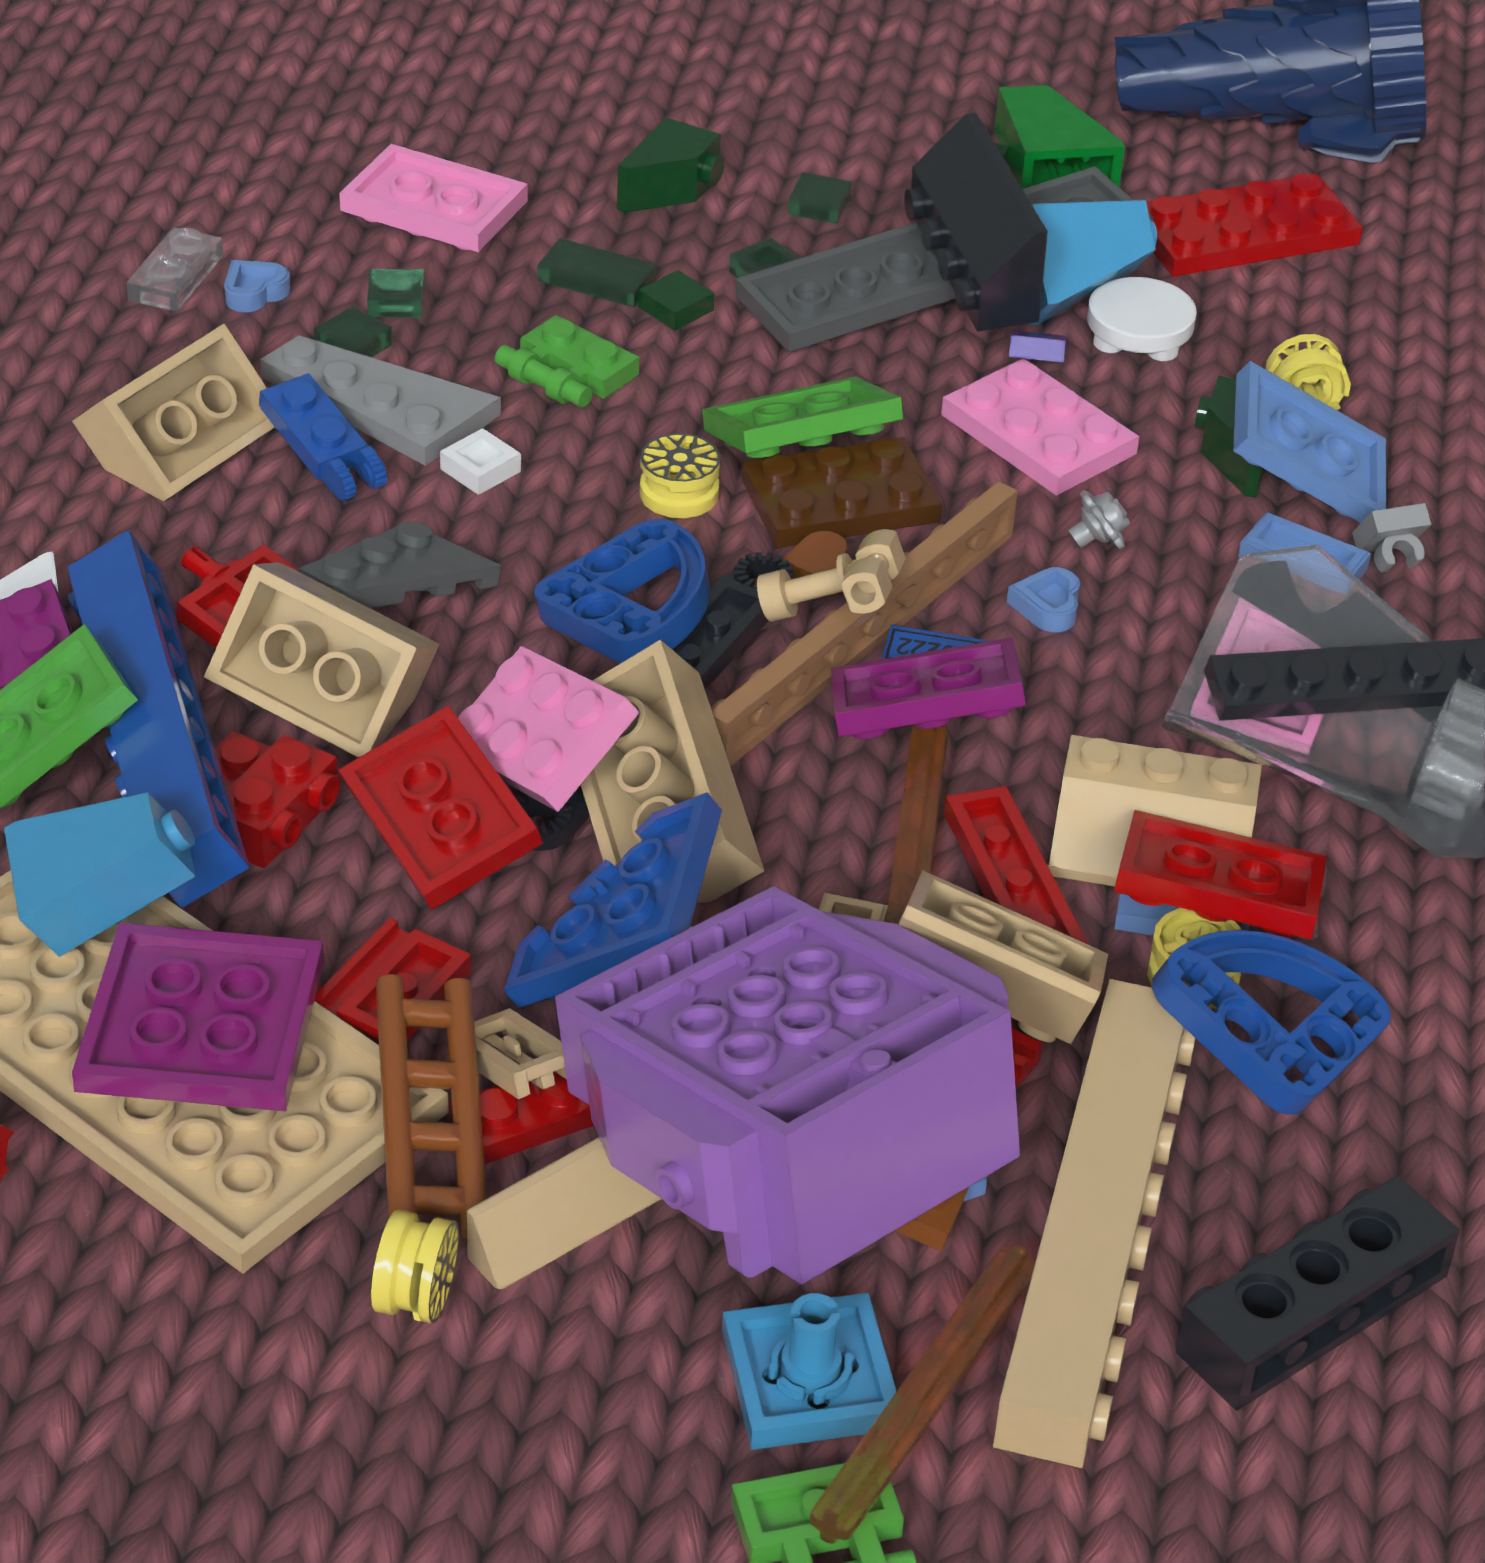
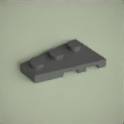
[298,522,502,608]

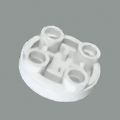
[1087,277,1197,361]

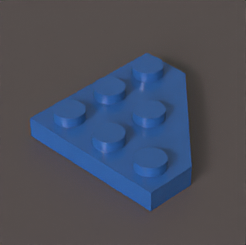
[503,792,722,1008]

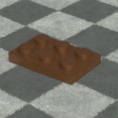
[742,437,942,548]

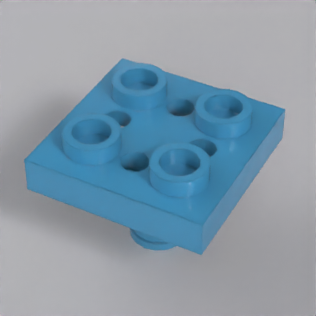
[722,1293,902,1450]

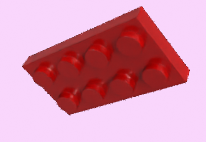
[1146,173,1363,277]

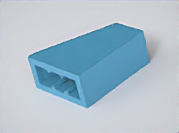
[1028,200,1157,325]
[4,792,196,957]

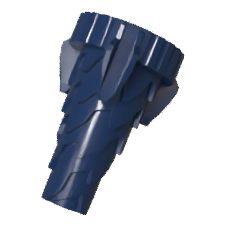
[1115,0,1426,163]

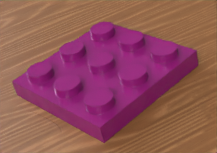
[72,923,324,1111]

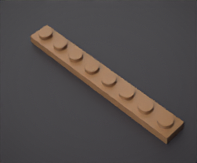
[711,481,1018,767]

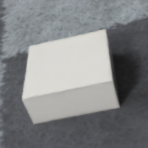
[440,428,521,495]

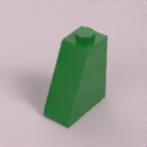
[994,85,1125,189]

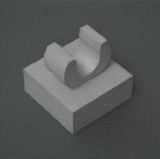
[1352,503,1432,573]

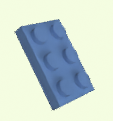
[1233,361,1386,523]

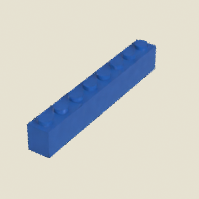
[67,530,250,908]

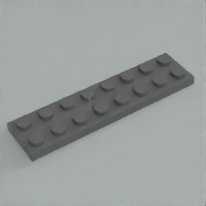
[736,166,1153,352]

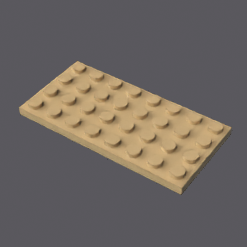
[0,870,449,1274]

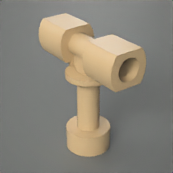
[757,529,906,622]

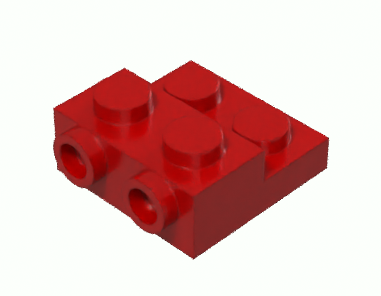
[214,731,341,869]

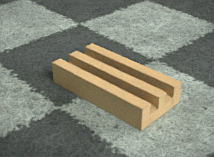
[474,1008,567,1099]

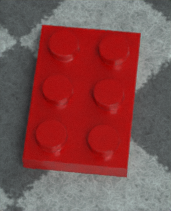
[338,705,543,910]
[1114,810,1327,939]

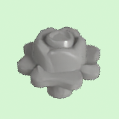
[1068,490,1130,549]

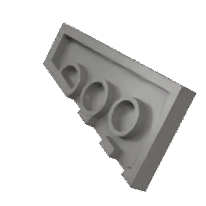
[260,335,501,466]

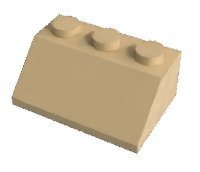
[72,324,275,501]
[204,562,440,757]
[1049,735,1262,887]
[898,870,1108,1044]

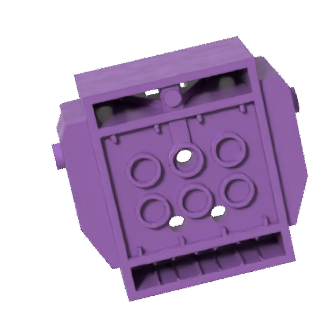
[555,886,1020,1285]

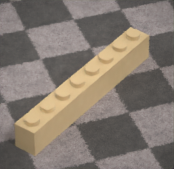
[993,979,1196,1468]

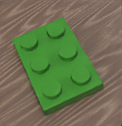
[702,376,903,458]
[0,624,138,809]

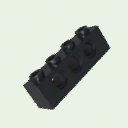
[1176,1175,1460,1411]

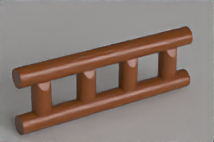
[376,974,487,1240]

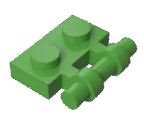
[495,315,639,408]
[731,1456,917,1563]

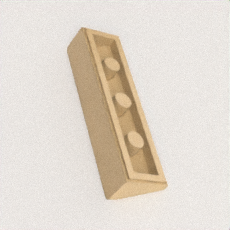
[467,1137,662,1289]

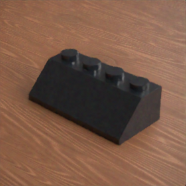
[904,113,1048,332]

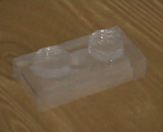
[126,227,223,312]

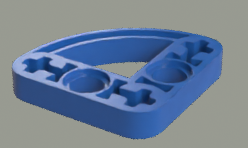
[534,519,711,664]
[1152,930,1391,1115]

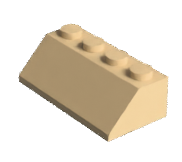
[581,640,765,903]

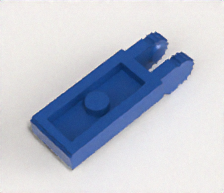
[259,373,388,501]

